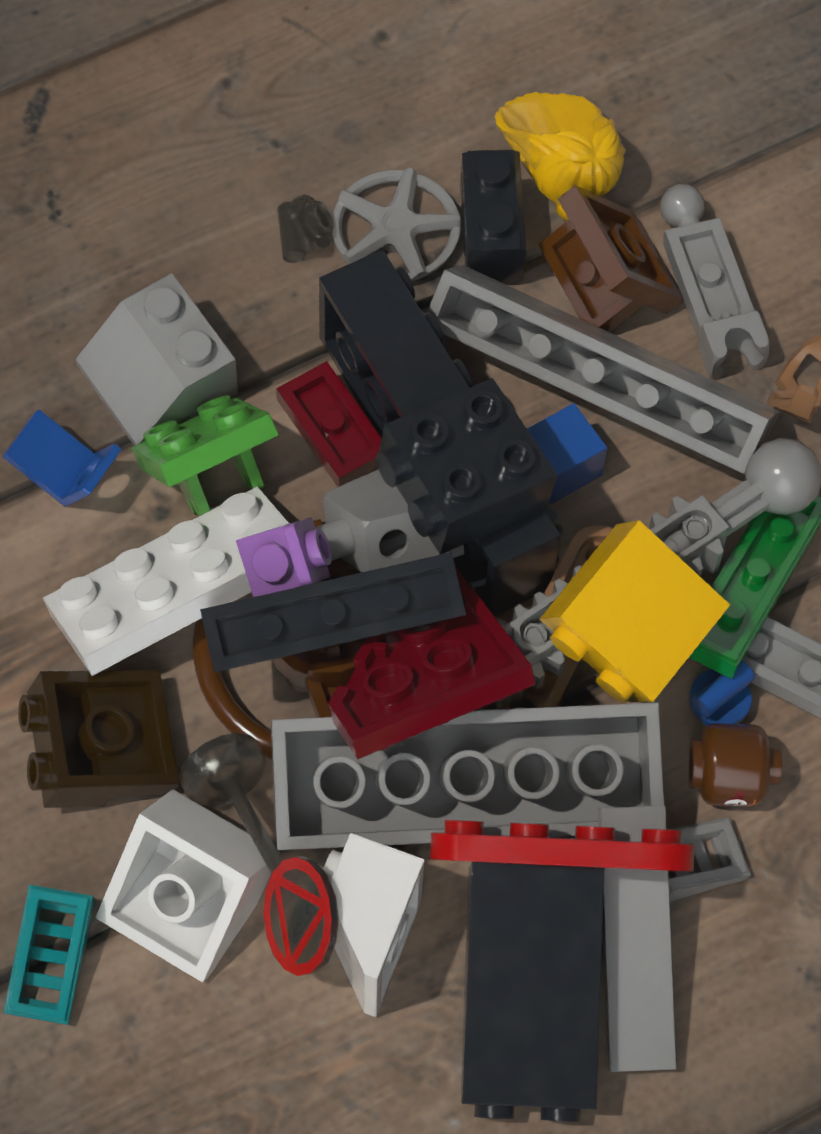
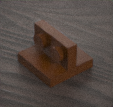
[538,185,684,332]

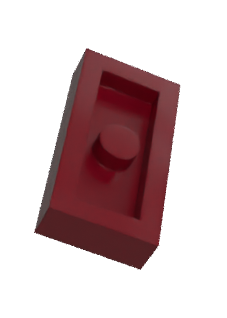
[276,361,382,487]

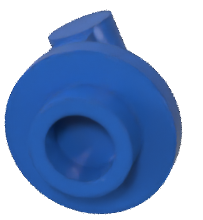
[689,661,755,726]

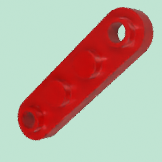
[430,820,694,871]

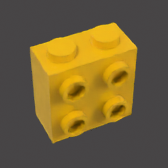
[539,520,730,704]

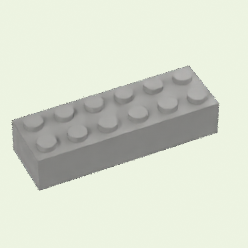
[271,702,664,850]

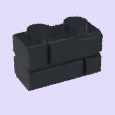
[460,150,526,285]

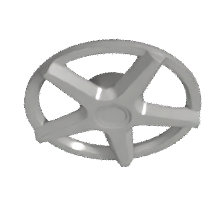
[331,167,460,281]

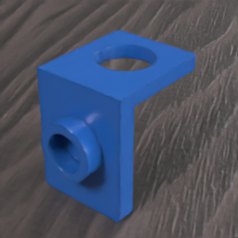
[3,410,122,507]

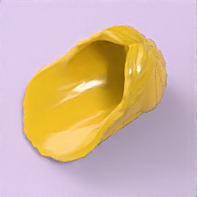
[494,92,626,222]

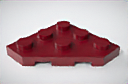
[328,566,535,760]

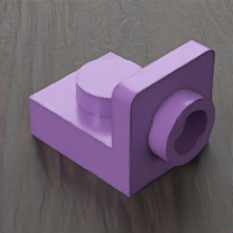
[236,517,332,597]

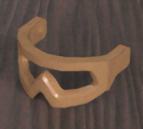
[767,334,821,424]

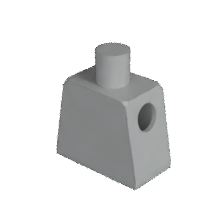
[315,469,464,572]

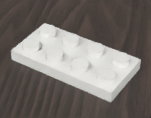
[43,487,289,676]

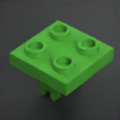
[131,395,278,516]

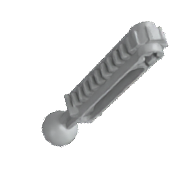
[483,438,821,710]

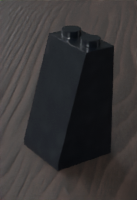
[461,862,604,1122]

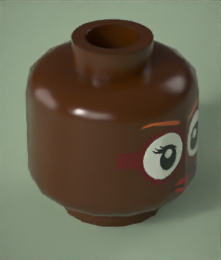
[689,723,782,806]

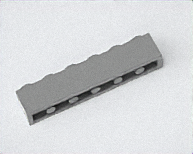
[427,265,780,474]

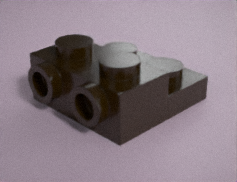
[18,670,179,808]

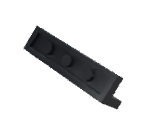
[200,552,466,673]

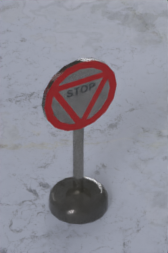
[179,733,339,976]

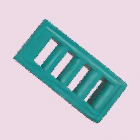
[3,884,96,1025]

